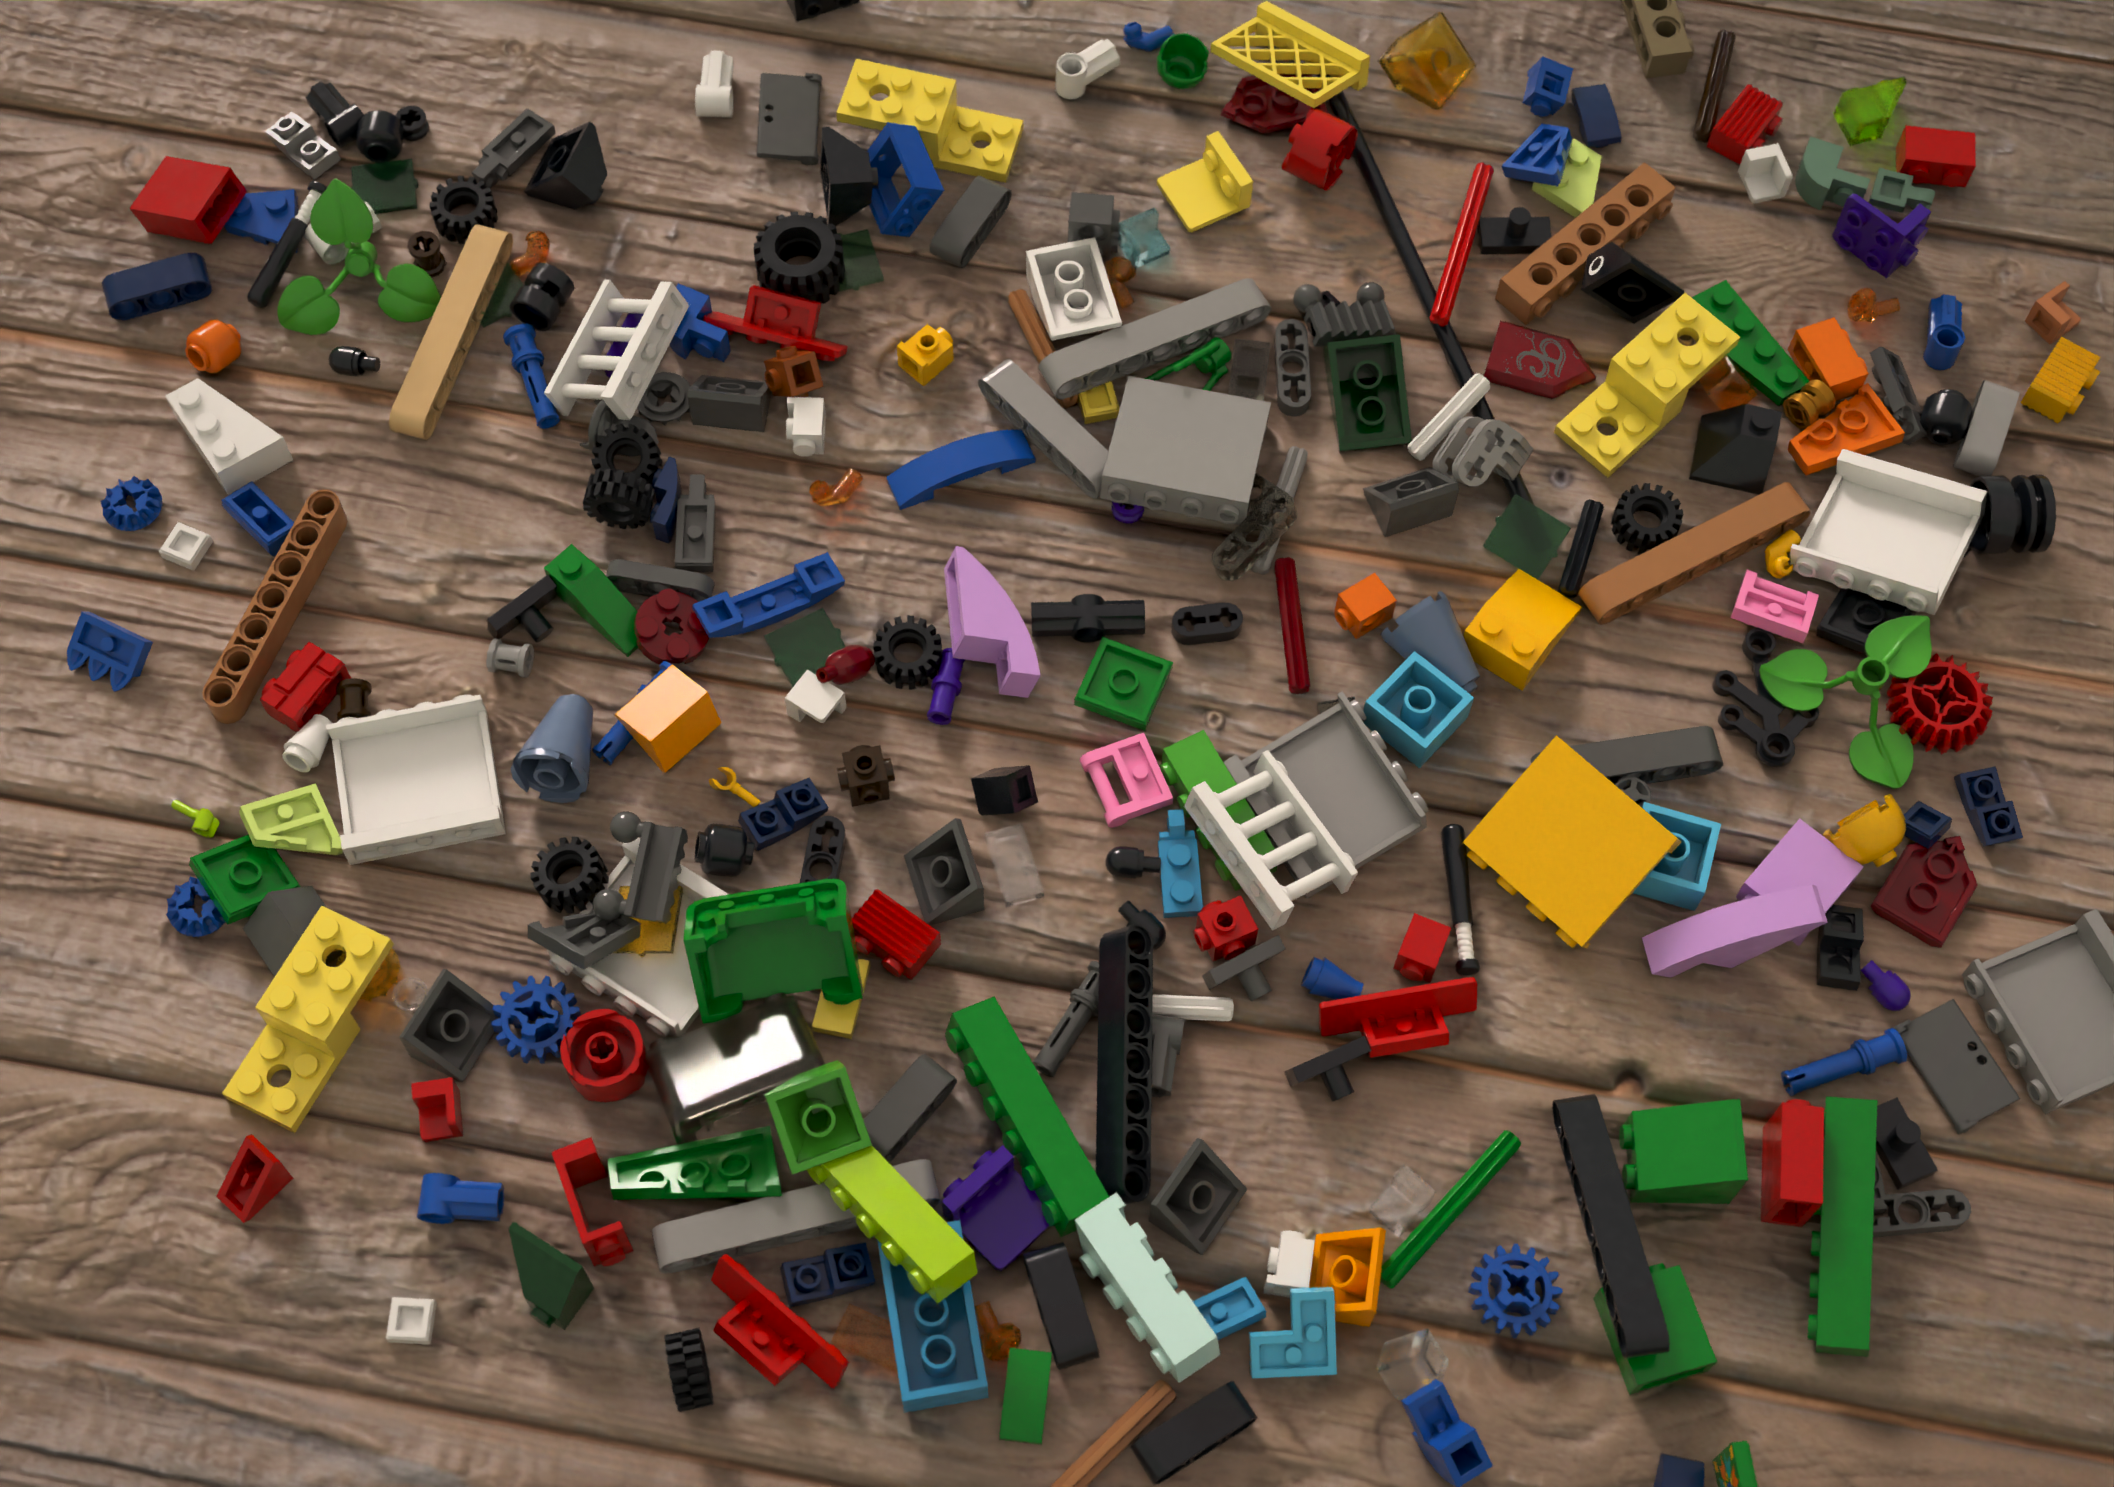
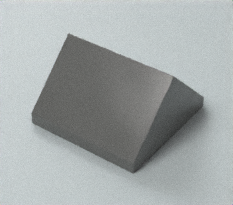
[687,375,772,432]
[1363,467,1459,537]
[904,818,984,925]
[243,886,346,977]
[399,969,499,1082]
[1149,1138,1247,1255]

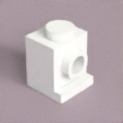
[786,397,826,457]
[1264,1231,1315,1297]

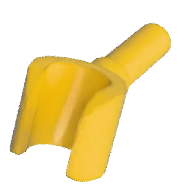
[709,767,761,807]

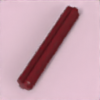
[1274,557,1310,695]

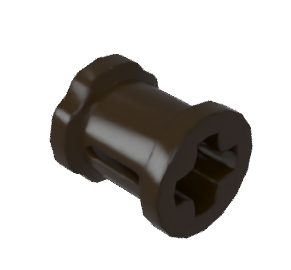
[407,231,446,278]
[336,678,372,722]

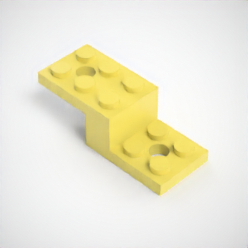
[836,59,1023,183]
[1554,293,1740,478]
[222,905,394,1133]

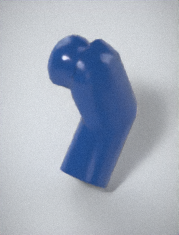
[1123,22,1174,52]

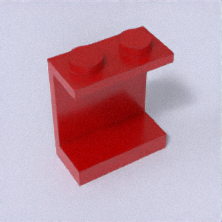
[551,1137,633,1266]

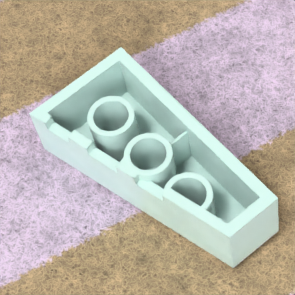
[1075,1192,1220,1383]

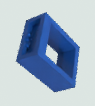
[867,122,944,237]

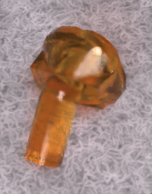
[1103,257,1137,309]
[1847,287,1900,323]
[975,1300,1021,1361]

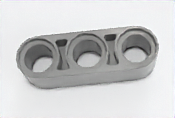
[1953,380,2020,476]

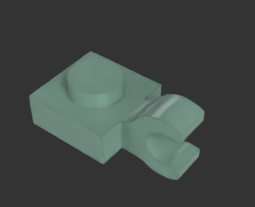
[1868,168,1936,213]

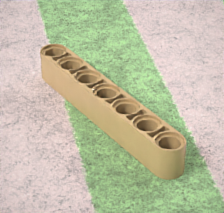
[389,224,513,440]

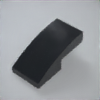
[1817,905,1864,991]

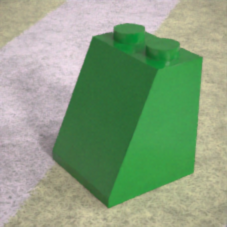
[1619,1099,1748,1204]

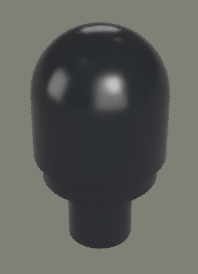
[329,346,380,377]
[1105,846,1161,879]
[1118,900,1166,950]

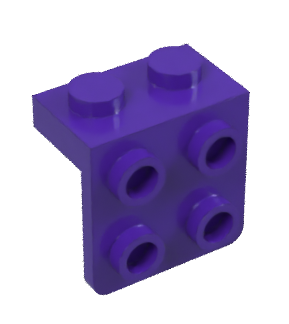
[1832,194,1931,279]
[942,1145,1050,1271]

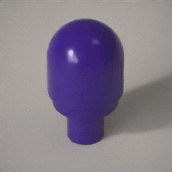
[1860,960,1911,1011]

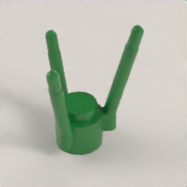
[1145,337,1232,391]

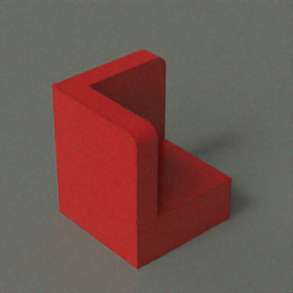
[411,1077,463,1142]

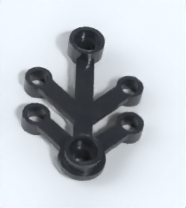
[1712,628,1819,767]

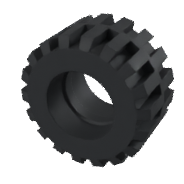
[753,211,845,304]

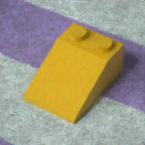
[1463,569,1582,691]

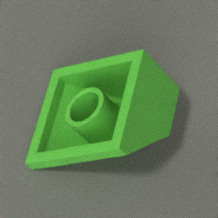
[764,1060,872,1175]

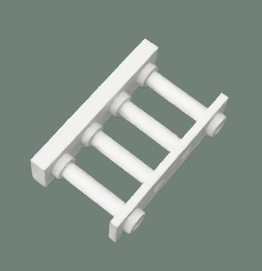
[544,279,689,420]
[1184,750,1358,931]

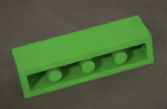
[1159,730,1277,891]

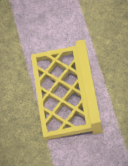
[1211,1,1370,108]

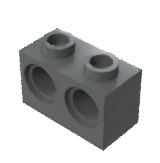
[1068,192,1120,267]

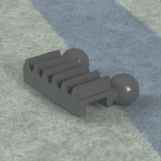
[1293,282,1396,347]
[593,811,688,924]

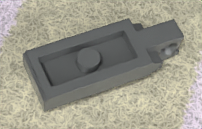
[472,109,556,188]
[1870,347,1927,445]
[675,474,716,572]

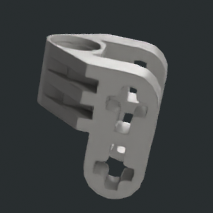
[1433,416,1534,486]

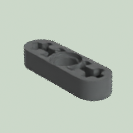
[1274,319,1311,417]
[606,559,715,602]

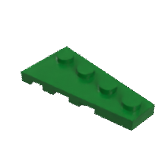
[1691,280,1809,406]
[607,1126,782,1200]

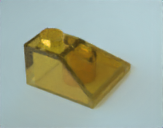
[1378,12,1476,110]

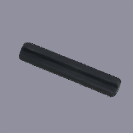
[1558,499,1604,598]

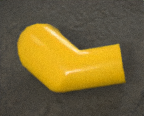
[1764,529,1801,579]

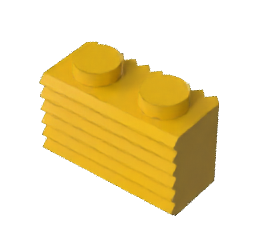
[2021,336,2101,423]

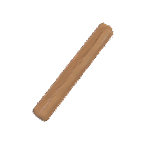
[1008,289,1078,409]
[1050,1380,1177,1487]

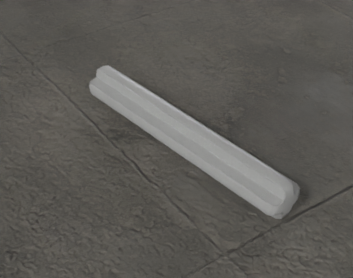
[1250,446,1308,575]

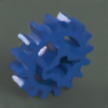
[491,975,581,1064]
[1468,1243,1562,1338]

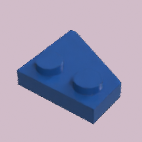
[1501,124,1572,186]
[224,189,298,253]

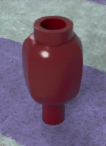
[816,645,875,685]

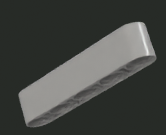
[978,359,1108,499]

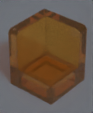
[1699,356,1758,410]

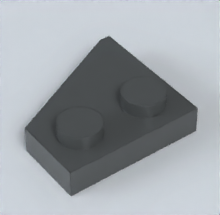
[528,911,641,970]

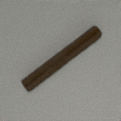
[1693,30,1736,143]

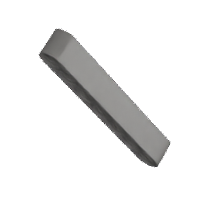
[1038,278,1271,399]
[651,1159,941,1273]

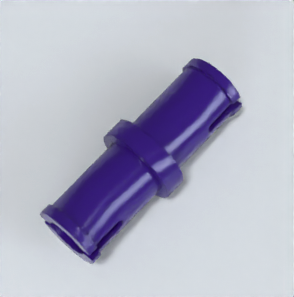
[927,648,965,725]

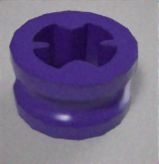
[1112,501,1144,524]

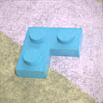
[1249,1287,1337,1379]

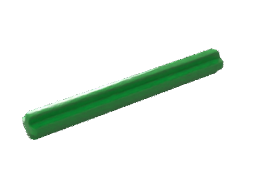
[1380,1130,1521,1289]

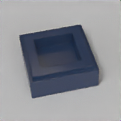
[1904,800,1952,849]

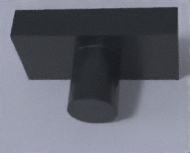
[1478,207,1552,255]
[487,575,557,643]
[1284,1036,1371,1102]
[1876,1098,1938,1190]

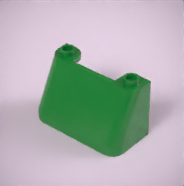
[683,879,863,1024]

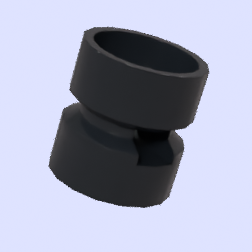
[510,263,575,331]

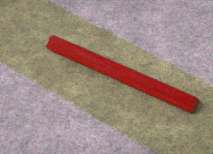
[1429,162,1494,327]

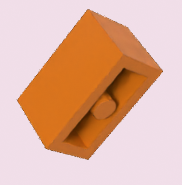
[1788,317,1868,401]

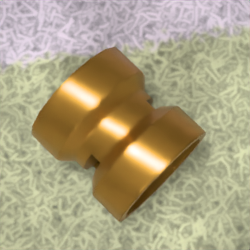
[1783,379,1836,429]

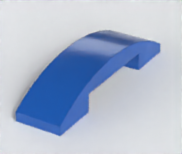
[886,430,1036,510]
[692,552,845,638]

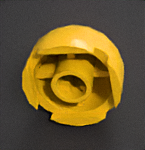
[1823,794,1906,867]

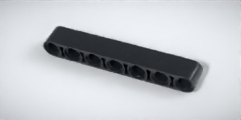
[1096,924,1153,1204]
[1552,1094,1670,1359]

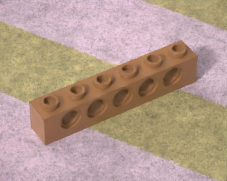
[1495,162,1676,325]

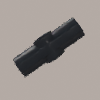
[1031,594,1145,643]

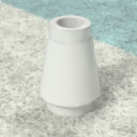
[282,714,332,772]

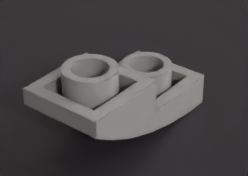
[265,112,341,180]

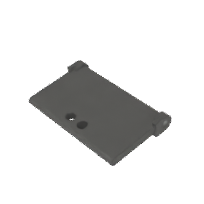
[756,73,822,165]
[1894,999,2020,1135]

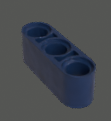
[102,253,212,320]

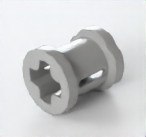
[486,638,534,678]

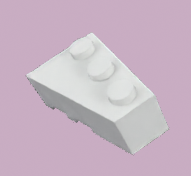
[165,378,293,495]

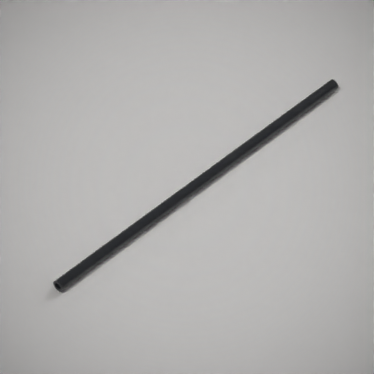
[1316,74,1553,553]

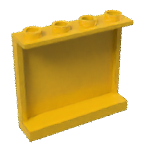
[1463,735,1682,949]

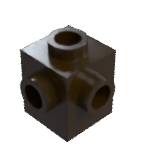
[837,745,895,807]

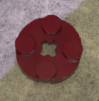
[634,588,709,665]

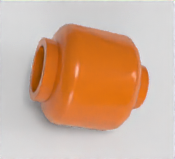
[185,320,241,373]

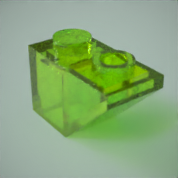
[1833,77,1907,146]

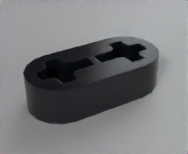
[1171,603,1243,645]

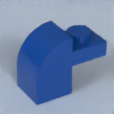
[670,283,731,362]
[1401,1379,1493,1487]

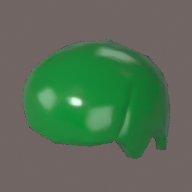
[1157,33,1209,90]

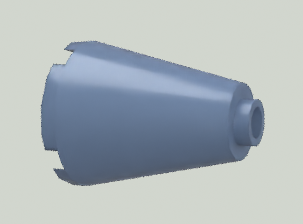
[1381,591,1480,694]
[511,694,593,803]

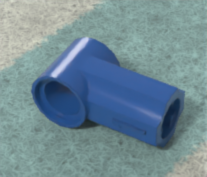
[1923,294,1965,370]
[417,1173,504,1224]

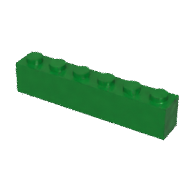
[945,996,1109,1237]
[1808,1097,1877,1357]

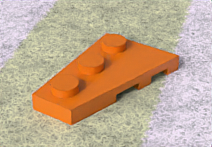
[1787,382,1905,476]

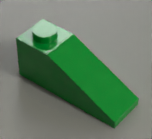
[544,544,638,657]

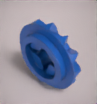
[100,476,162,531]
[166,876,226,937]

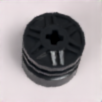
[1970,474,2056,554]

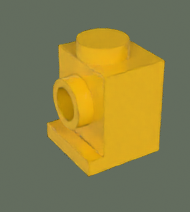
[897,324,954,387]

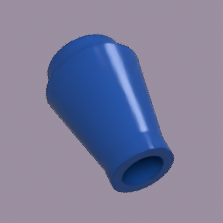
[1301,957,1364,1000]

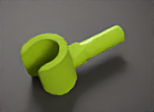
[171,799,220,838]

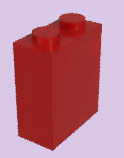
[129,156,247,244]
[1760,1099,1824,1227]

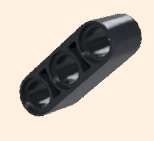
[1023,1242,1099,1370]
[1130,1381,1258,1485]

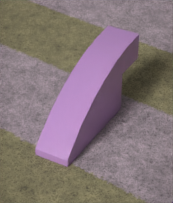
[944,546,1041,698]
[1642,884,1828,978]

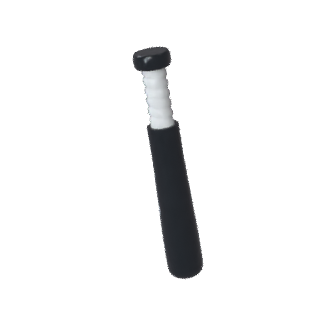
[247,181,327,308]
[1441,824,1480,975]

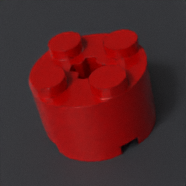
[1282,108,1358,191]
[560,1009,649,1102]

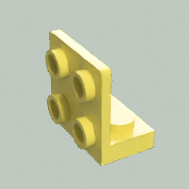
[1157,131,1253,232]

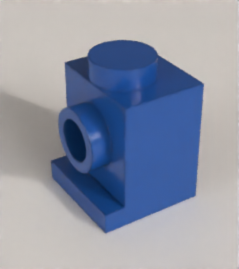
[1522,56,1573,117]

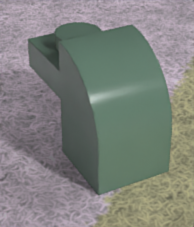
[1795,136,1870,210]

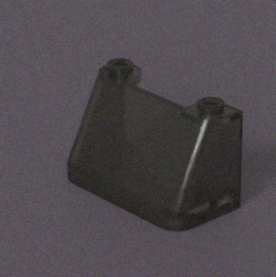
[646,993,826,1144]

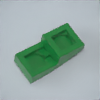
[999,1347,1052,1445]

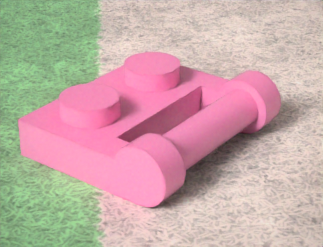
[1730,569,1819,643]
[1080,733,1173,828]

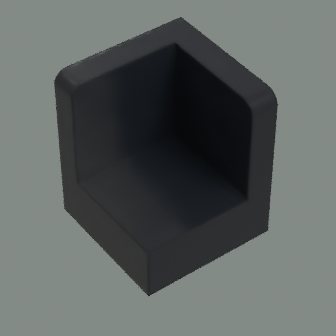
[971,765,1038,816]

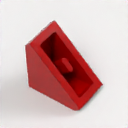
[216,1134,293,1223]

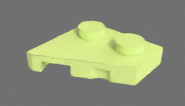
[1531,138,1602,218]
[239,783,343,855]

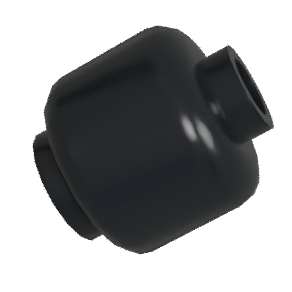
[356,110,404,163]
[1920,389,1972,445]
[694,823,754,877]

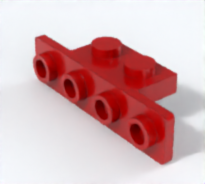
[703,285,848,361]
[1319,977,1478,1058]
[711,1254,849,1388]

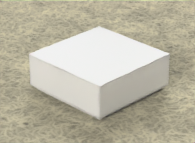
[158,522,213,571]
[386,1297,437,1345]

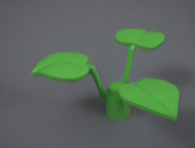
[277,178,442,335]
[1759,615,1932,789]

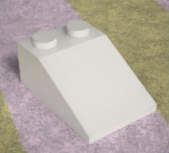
[1026,237,1122,341]

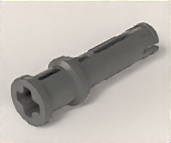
[1032,961,1099,1077]

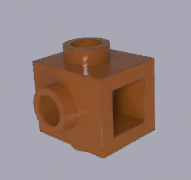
[764,346,824,397]

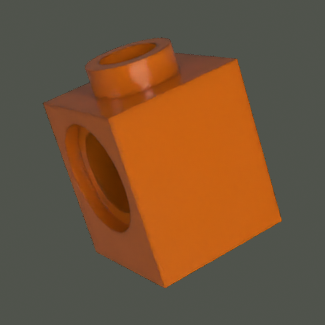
[1334,573,1397,640]

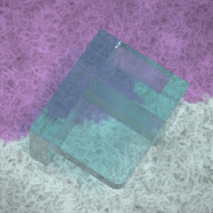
[1118,208,1170,269]

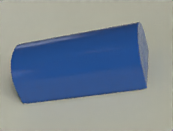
[221,481,294,556]

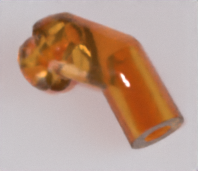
[510,231,550,277]
[809,468,863,507]

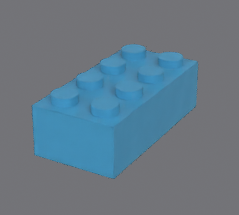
[877,1220,988,1413]

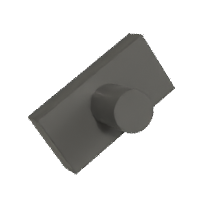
[1202,935,1286,1002]

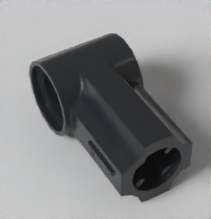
[306,81,364,148]

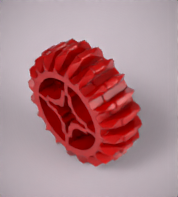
[1886,653,1993,755]

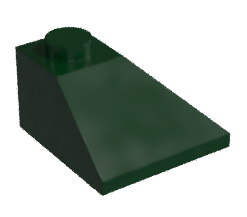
[508,1221,594,1330]

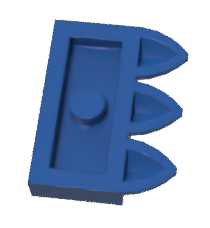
[67,611,153,692]

